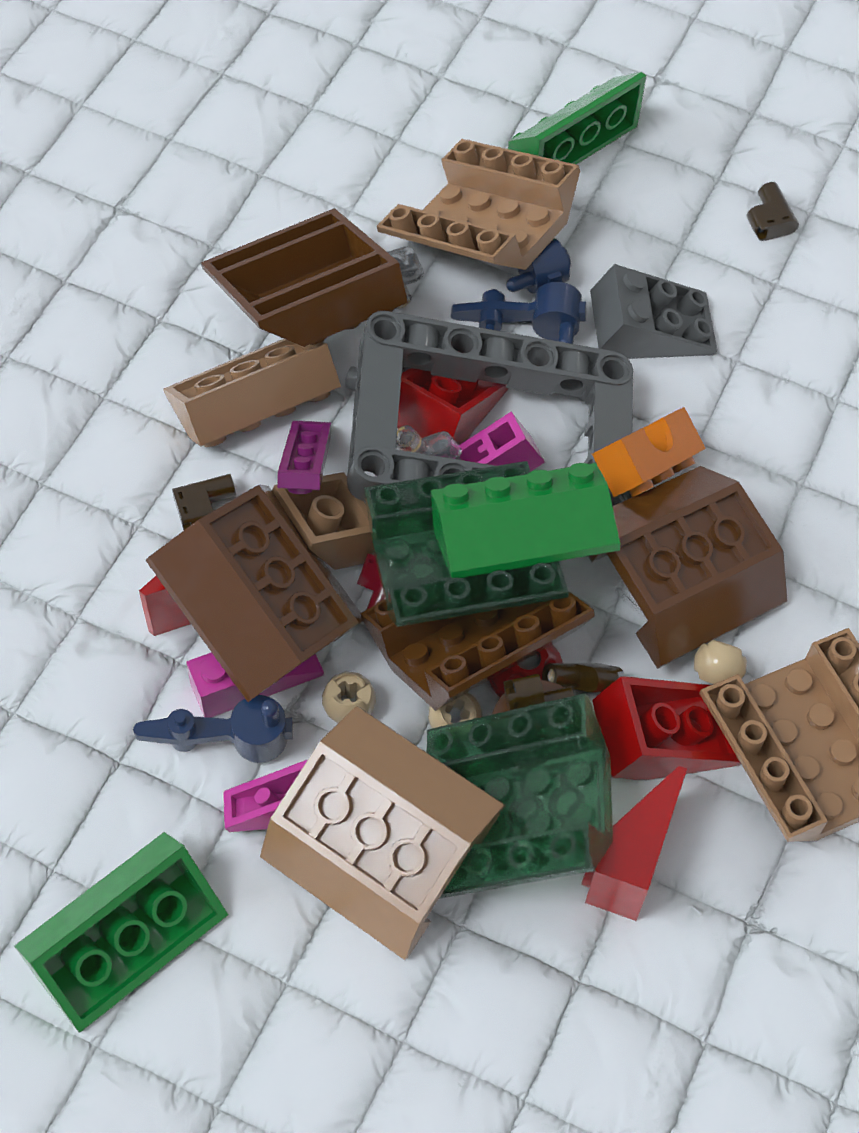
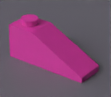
[442,411,545,486]
[186,652,324,718]
[223,759,308,832]

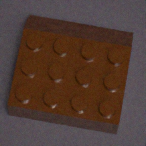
[201,208,408,347]

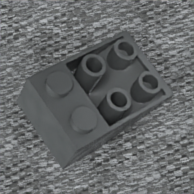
[590,264,717,359]

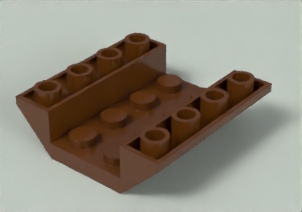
[588,466,788,669]
[145,485,363,702]
[360,566,595,711]

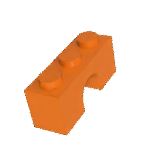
[592,407,706,497]

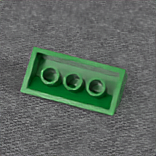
[508,71,647,165]
[431,463,620,579]
[14,832,229,1033]

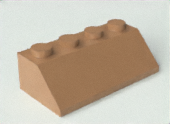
[163,339,341,447]

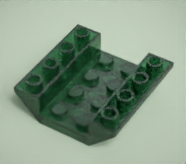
[364,461,569,627]
[426,693,613,899]

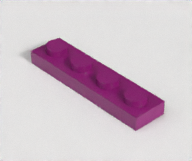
[277,420,331,494]

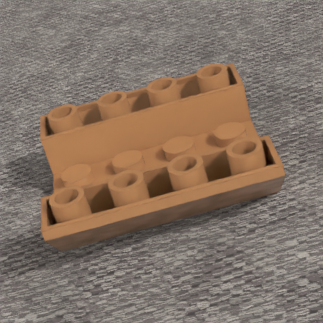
[376,139,580,270]
[700,628,859,842]
[260,706,505,960]

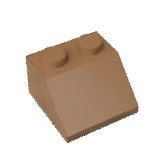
[272,472,383,570]

